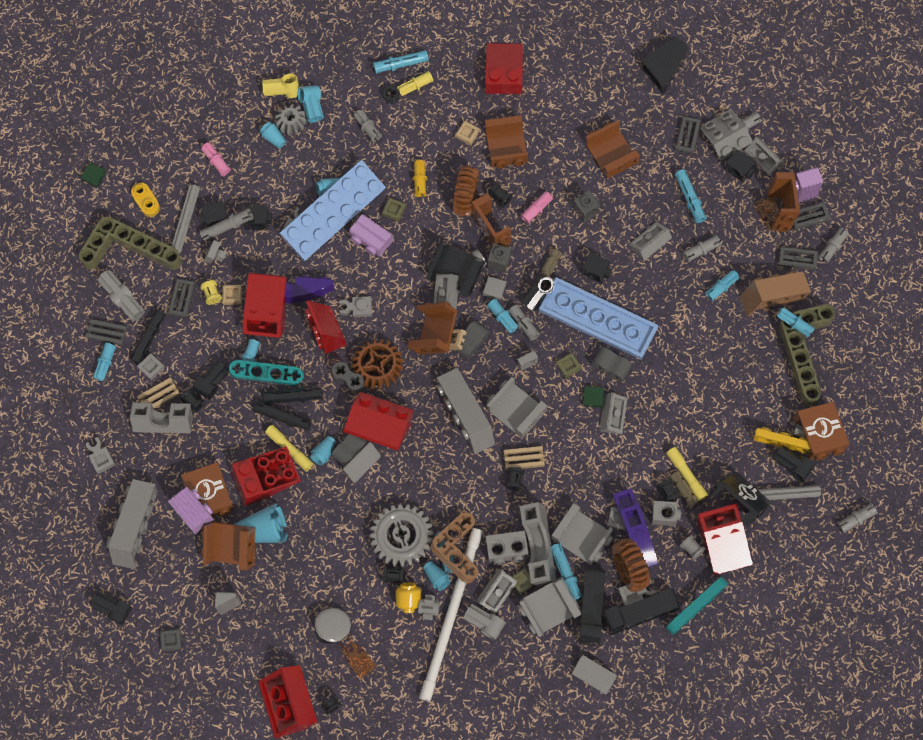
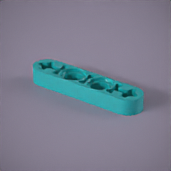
[229,360,304,386]
[666,576,729,635]

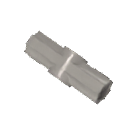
[97,270,145,322]

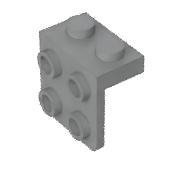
[700,110,753,161]

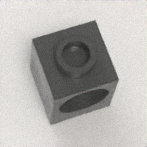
[573,191,600,223]
[488,243,511,273]

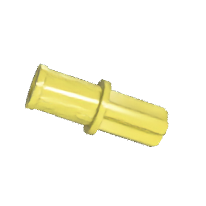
[397,71,433,96]

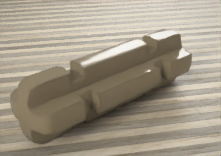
[540,249,562,284]
[670,471,698,507]

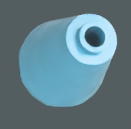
[234,504,288,543]

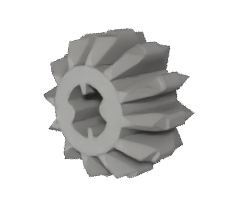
[275,104,307,136]

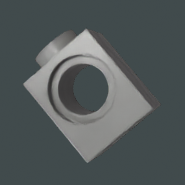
[652,501,681,526]

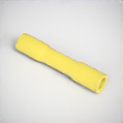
[265,425,314,472]
[666,447,708,502]

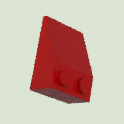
[486,43,523,94]

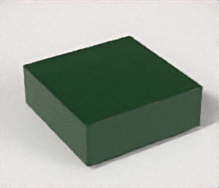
[81,163,106,187]
[583,386,604,408]

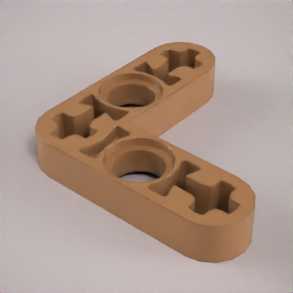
[430,512,479,583]

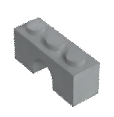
[130,403,193,433]

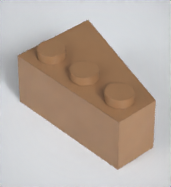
[739,271,811,317]

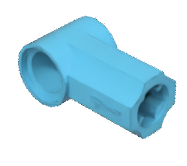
[297,85,324,123]

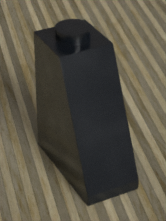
[640,37,688,94]

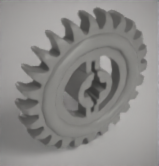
[369,503,434,567]

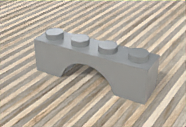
[520,502,556,587]

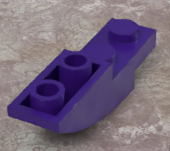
[286,275,335,303]
[613,488,658,568]

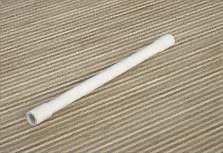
[419,528,483,702]

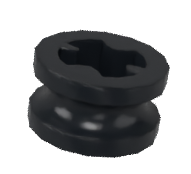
[383,86,400,104]
[321,696,342,715]

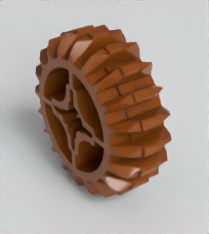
[453,166,479,216]
[352,339,403,390]
[612,538,651,592]

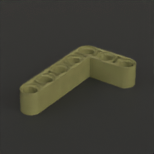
[79,217,182,270]
[779,304,835,406]

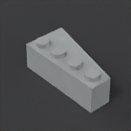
[436,368,495,454]
[107,479,157,569]

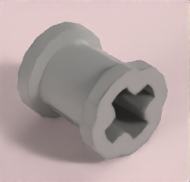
[679,535,706,561]

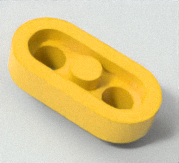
[131,183,160,217]

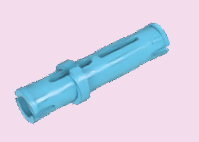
[373,50,429,74]
[675,169,707,223]
[551,543,583,601]

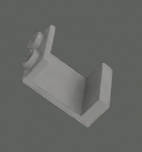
[486,377,547,439]
[551,503,614,565]
[519,577,582,637]

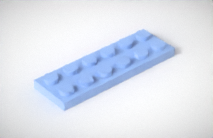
[279,160,386,261]
[539,277,659,360]

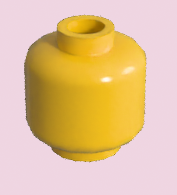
[395,582,421,613]

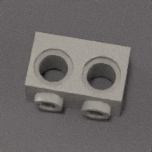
[486,531,528,565]

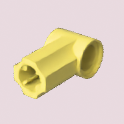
[262,73,300,98]

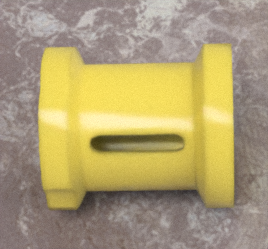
[200,280,222,305]

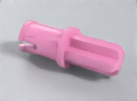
[202,142,231,176]
[520,192,553,224]

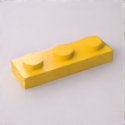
[753,427,811,455]

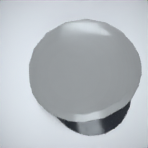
[314,608,351,644]

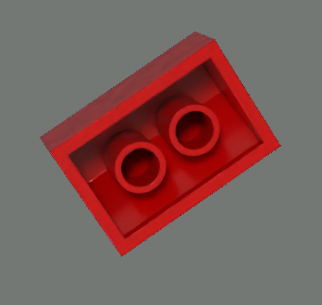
[344,392,414,451]
[258,665,318,739]

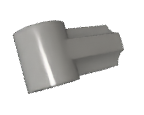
[463,604,506,640]

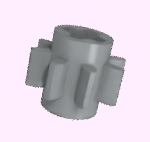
[418,595,440,620]

